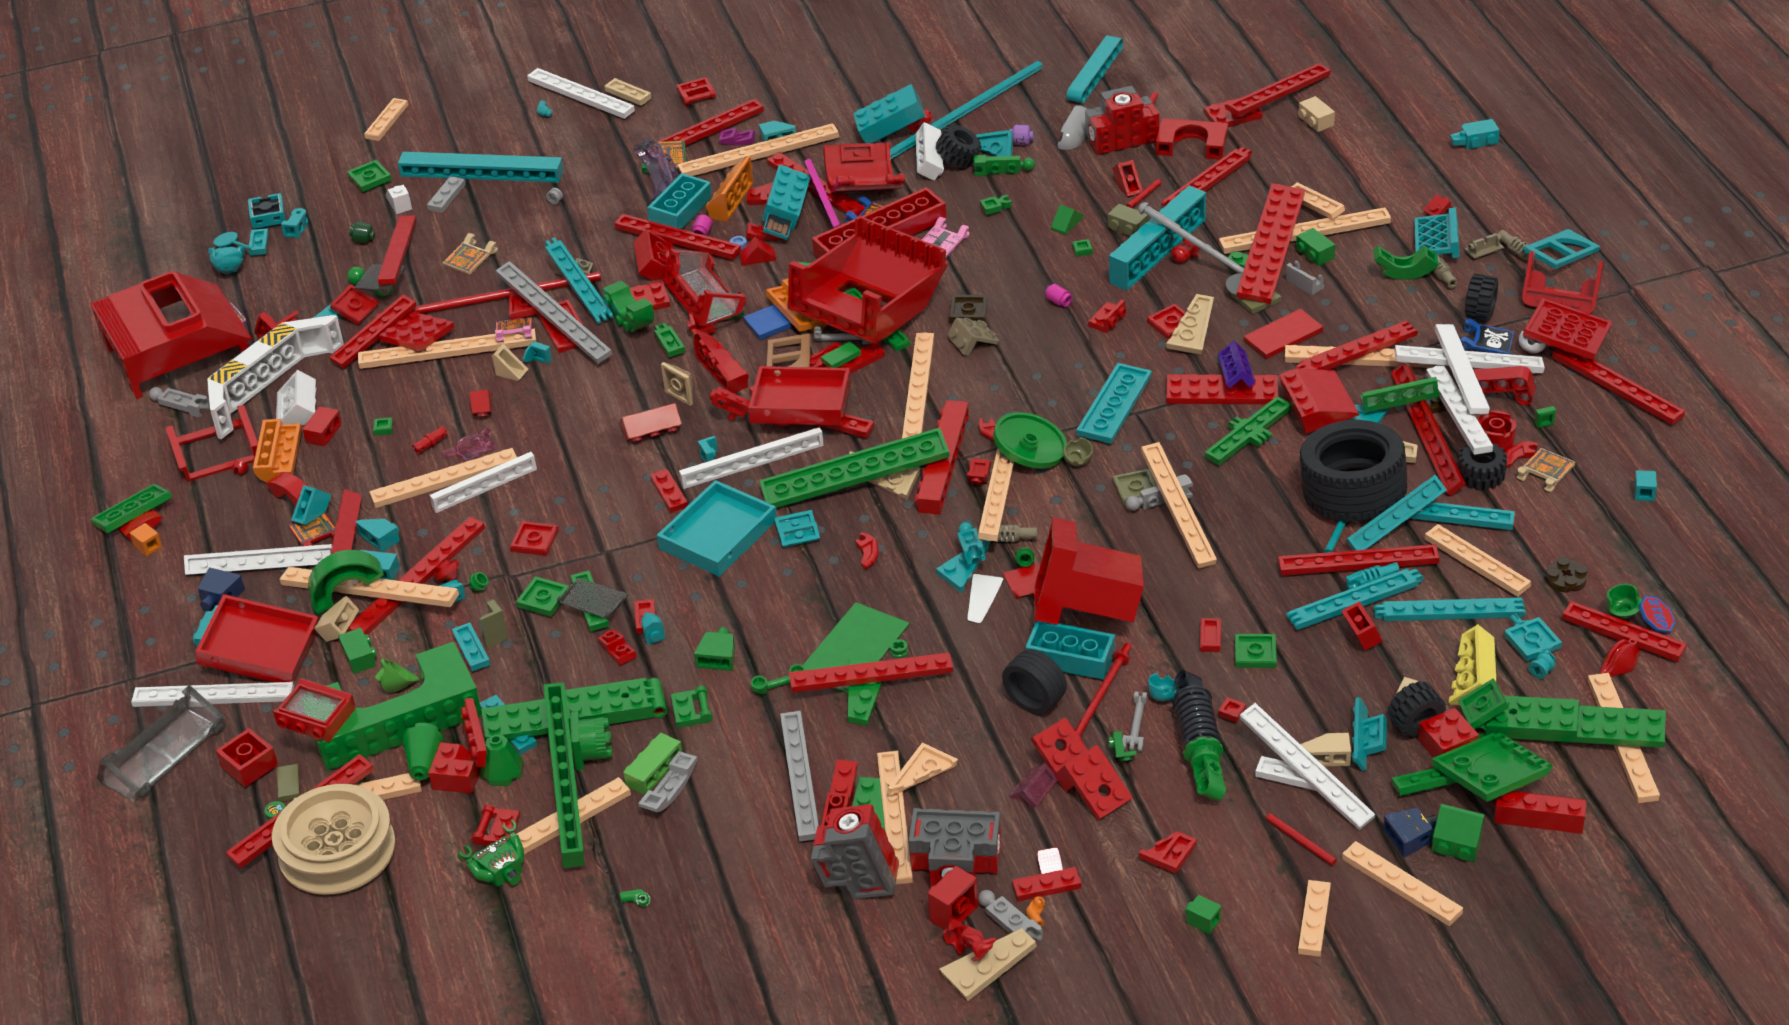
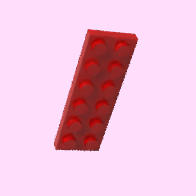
[1166,374,1278,405]

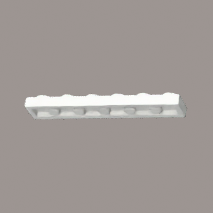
[430,452,537,513]

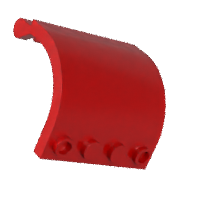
[823,142,905,192]

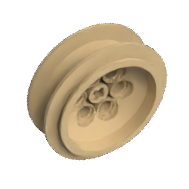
[272,784,395,895]

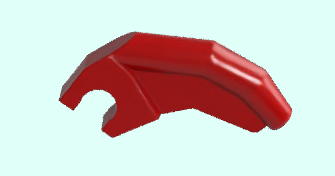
[979,418,996,441]
[1505,441,1538,468]
[855,532,879,569]

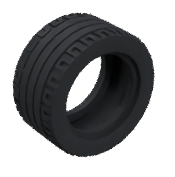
[1300,420,1407,521]

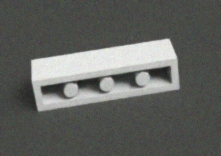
[915,122,944,181]

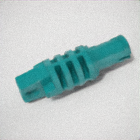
[1346,562,1399,589]

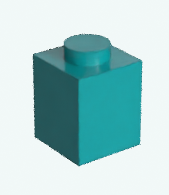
[1634,470,1657,501]

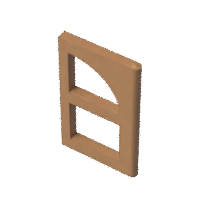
[767,334,811,374]

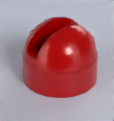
[232,460,249,475]

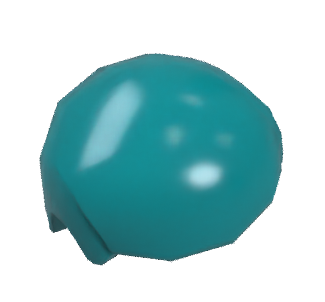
[1148,673,1177,701]

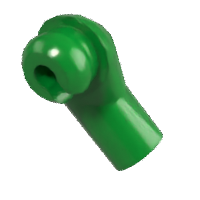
[620,889,650,907]

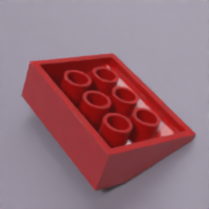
[1279,368,1359,434]

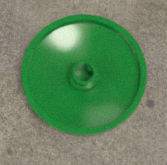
[993,412,1067,469]

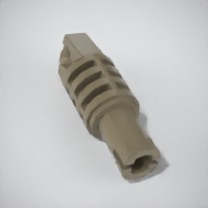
[1499,230,1537,263]
[1432,255,1458,288]
[994,525,1038,542]

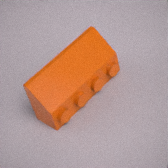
[706,156,754,222]

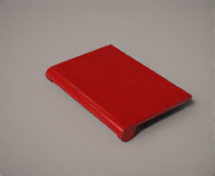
[1003,563,1040,599]

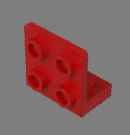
[254,310,299,339]

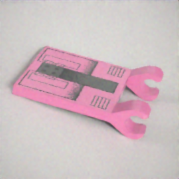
[922,217,970,257]

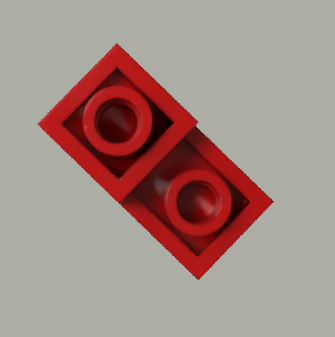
[119,510,162,540]
[598,629,637,665]

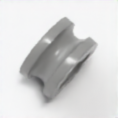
[546,188,563,205]

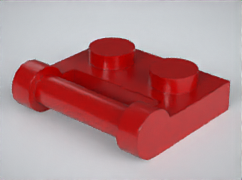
[676,77,716,106]
[471,805,521,846]

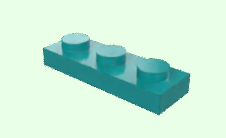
[452,623,490,672]

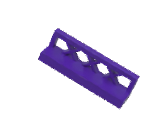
[1218,340,1255,388]

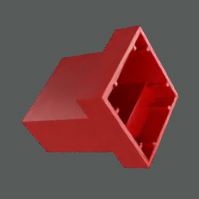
[1034,517,1144,625]

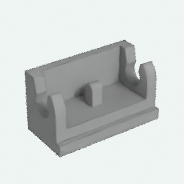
[1286,261,1324,295]

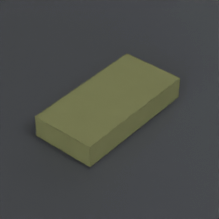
[277,764,300,802]

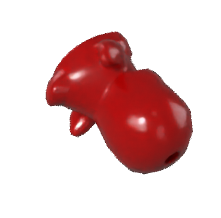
[907,109,933,133]
[1171,238,1200,263]

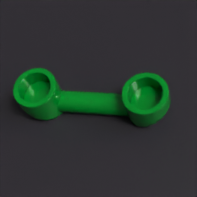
[751,664,805,694]

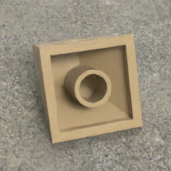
[661,362,693,406]

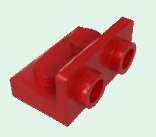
[1088,300,1126,333]

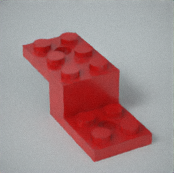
[1031,717,1133,821]

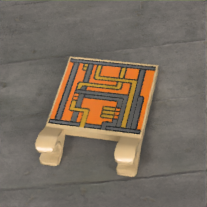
[443,233,498,275]
[1517,448,1576,492]

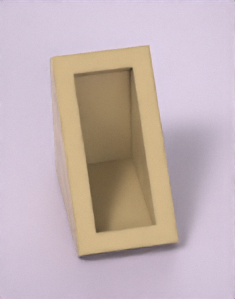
[492,344,528,381]

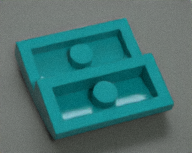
[774,510,820,548]

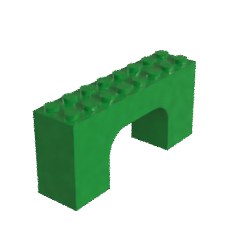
[300,641,482,771]

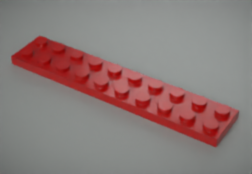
[1236,183,1306,304]

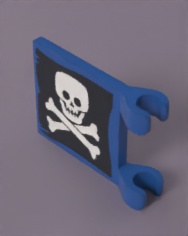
[1461,319,1514,354]

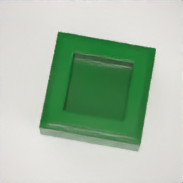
[1072,239,1093,257]
[1534,406,1556,428]
[373,417,393,436]

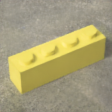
[1448,624,1496,705]

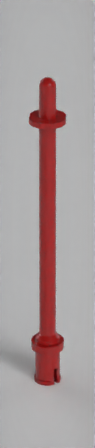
[1060,643,1131,751]

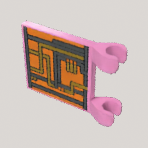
[495,317,532,342]

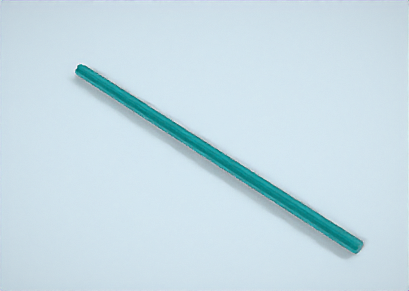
[890,61,1043,159]

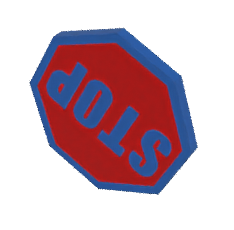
[1639,595,1676,633]

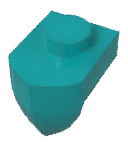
[523,341,552,364]
[641,612,666,645]

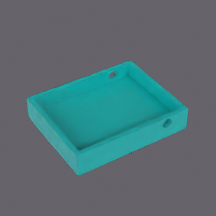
[657,480,777,577]

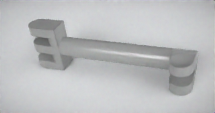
[814,326,872,345]
[1123,691,1147,752]

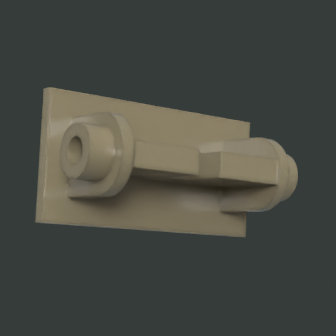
[1464,233,1504,259]

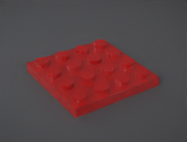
[1523,298,1612,360]

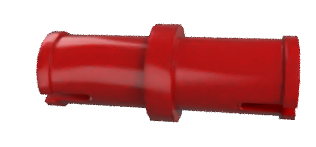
[412,426,448,455]

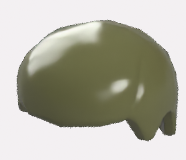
[1063,437,1093,467]

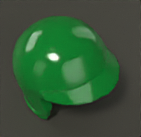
[1606,584,1642,619]

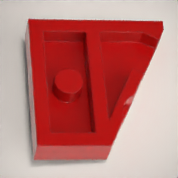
[747,183,772,205]
[1139,831,1197,874]

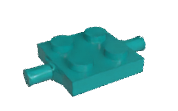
[1504,613,1562,662]

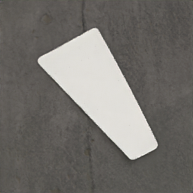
[967,574,1003,623]

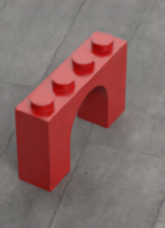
[1156,118,1228,160]

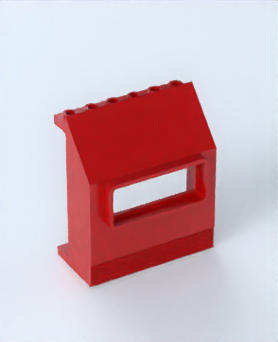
[788,216,949,344]
[90,271,252,400]

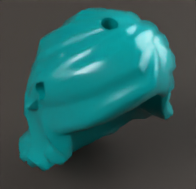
[208,246,246,274]

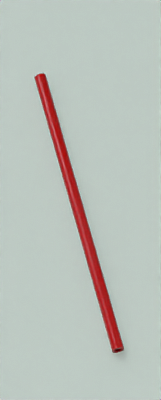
[376,272,601,317]

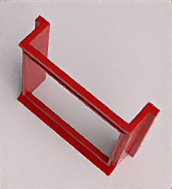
[165,405,258,482]

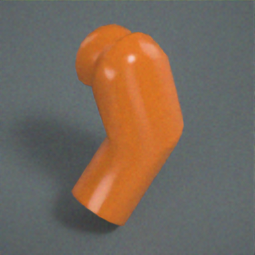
[1026,896,1045,927]

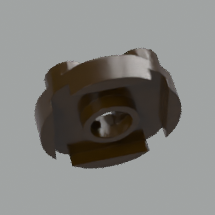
[1546,557,1587,593]

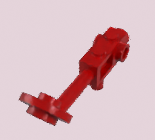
[709,387,791,427]

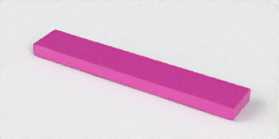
[804,158,840,228]

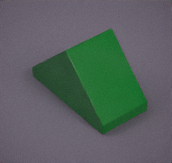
[1051,205,1084,235]

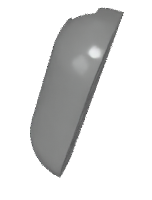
[1058,105,1087,150]

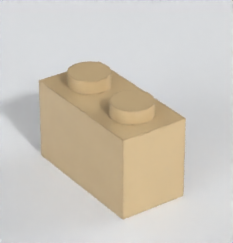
[1298,96,1335,132]

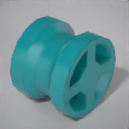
[1528,653,1555,679]

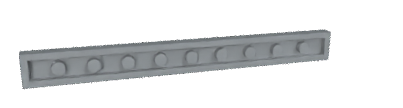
[496,261,612,364]

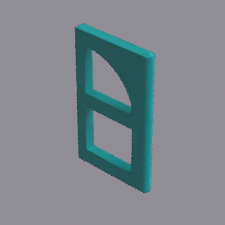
[1522,229,1600,269]

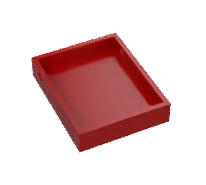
[748,366,851,425]
[195,594,318,684]

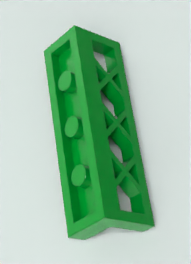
[1360,377,1439,413]

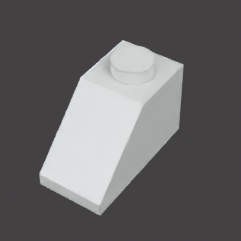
[385,185,412,214]

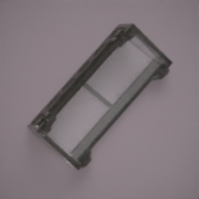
[97,685,225,802]

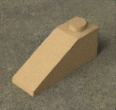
[1300,733,1351,766]

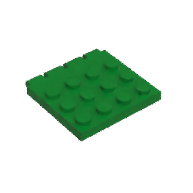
[1432,733,1553,802]

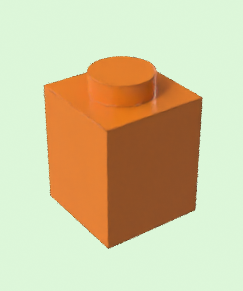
[129,523,162,557]

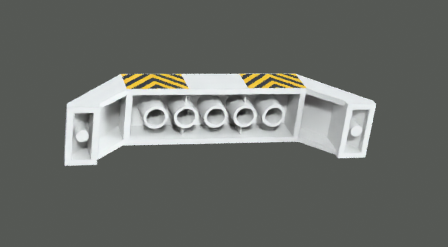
[207,315,344,439]

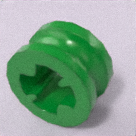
[890,639,908,658]

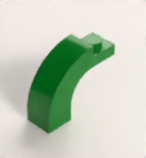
[1373,245,1439,280]

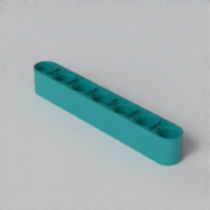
[1066,35,1123,104]

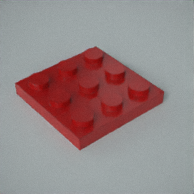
[379,312,455,351]

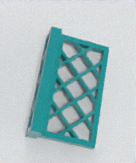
[1415,207,1460,258]

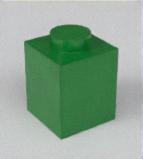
[1185,895,1221,935]

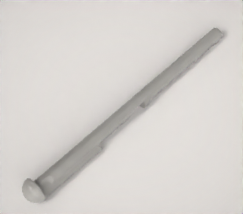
[1138,202,1244,273]

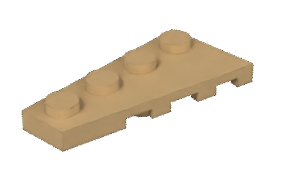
[939,928,1037,1001]

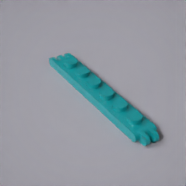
[545,237,614,325]
[1286,569,1424,630]
[1374,598,1526,621]

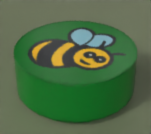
[264,801,285,820]

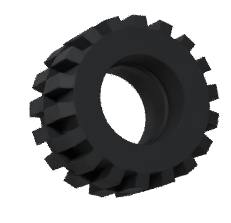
[935,124,982,168]
[1464,273,1498,322]
[1457,442,1507,490]
[1387,681,1446,738]

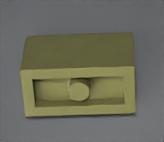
[479,599,508,648]

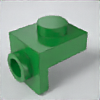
[1108,731,1137,761]

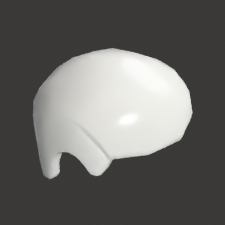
[1519,331,1547,354]

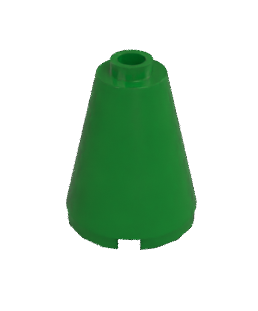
[402,723,444,780]

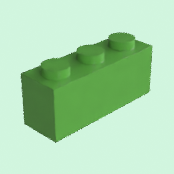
[623,733,682,795]

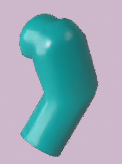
[537,100,552,117]

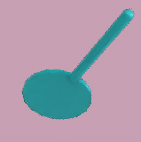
[213,232,251,249]

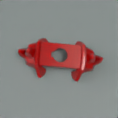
[943,918,996,962]

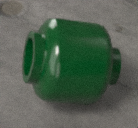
[349,221,375,245]

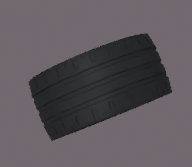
[1002,649,1067,714]

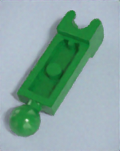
[974,155,1035,176]

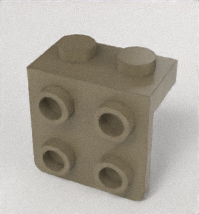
[947,318,999,356]

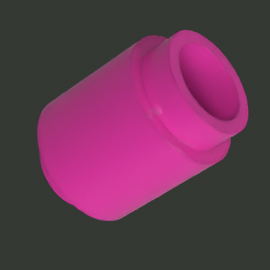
[692,215,713,236]
[1045,284,1072,307]

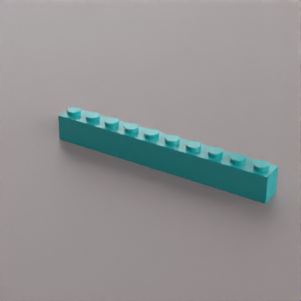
[398,152,564,183]

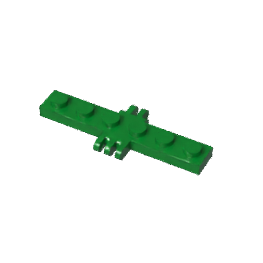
[1205,396,1292,466]

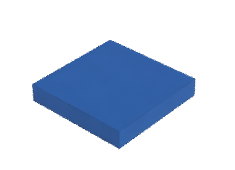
[743,305,791,340]

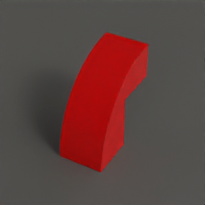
[266,472,308,507]

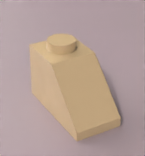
[314,596,359,642]

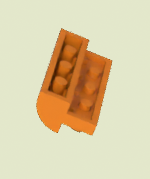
[766,279,827,333]
[253,419,302,482]

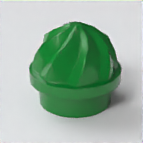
[1015,548,1035,567]
[468,572,488,592]

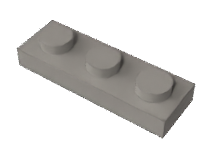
[427,176,466,213]

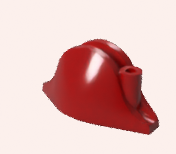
[1600,639,1641,677]

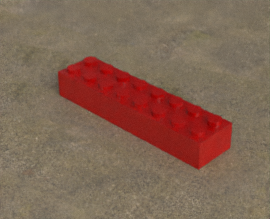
[812,187,947,258]

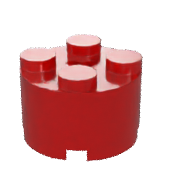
[1478,410,1516,452]

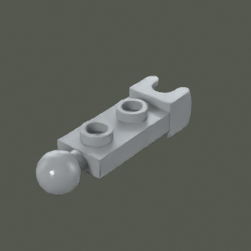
[149,387,210,418]
[1125,474,1193,511]
[978,890,1043,941]

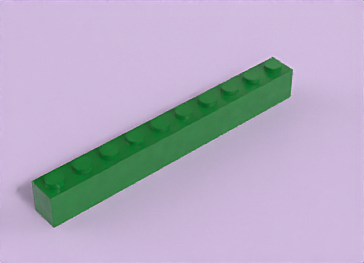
[543,682,585,868]

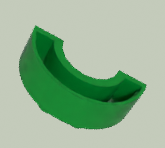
[603,281,654,333]
[308,550,384,615]

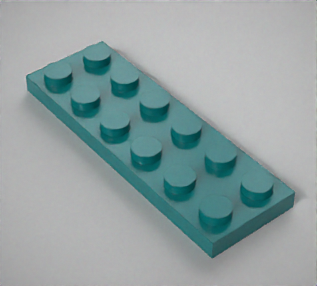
[1077,363,1152,444]

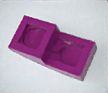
[719,128,756,145]

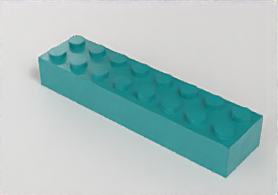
[1108,186,1206,291]

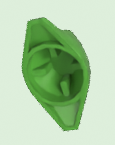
[375,658,420,693]

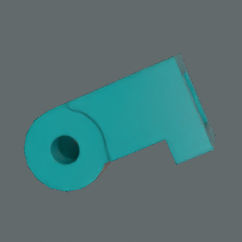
[281,208,308,238]

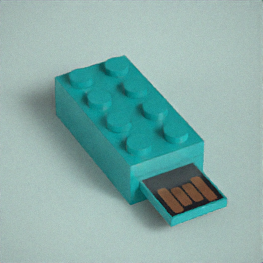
[761,165,811,240]

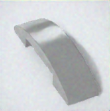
[638,751,697,812]

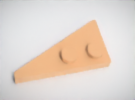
[887,743,958,796]

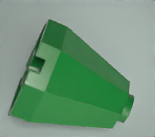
[480,735,524,786]

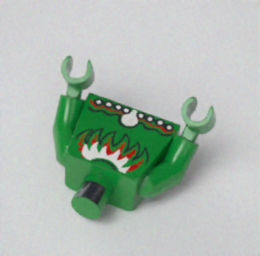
[457,819,524,886]

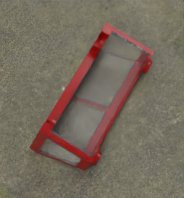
[662,249,746,326]

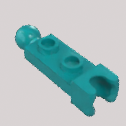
[957,522,986,565]

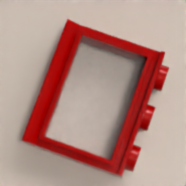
[273,678,356,742]

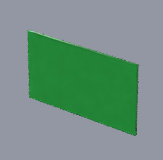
[803,602,910,694]

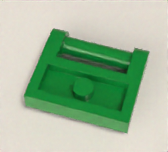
[671,686,713,728]

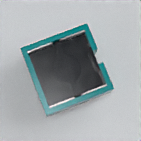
[248,193,286,229]

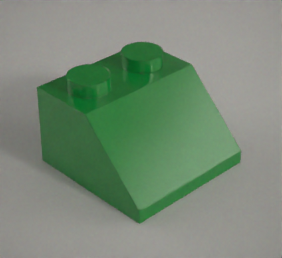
[1432,804,1485,862]

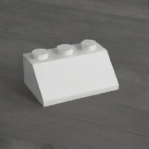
[276,370,316,425]

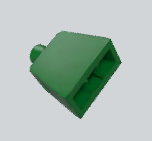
[694,627,735,671]

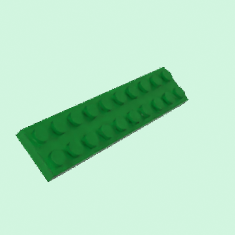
[759,428,950,508]

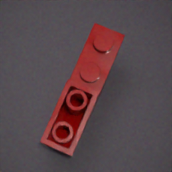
[821,759,858,826]

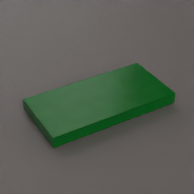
[90,484,172,533]

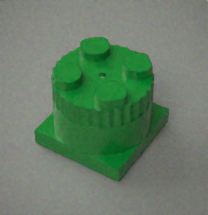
[570,712,613,771]

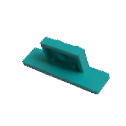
[1352,697,1387,771]

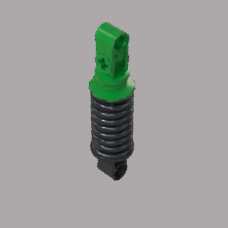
[1172,670,1226,802]

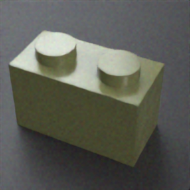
[1108,204,1148,236]

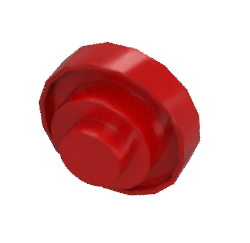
[433,559,460,582]

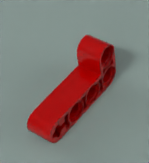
[1457,366,1536,405]

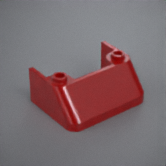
[1522,251,1605,314]

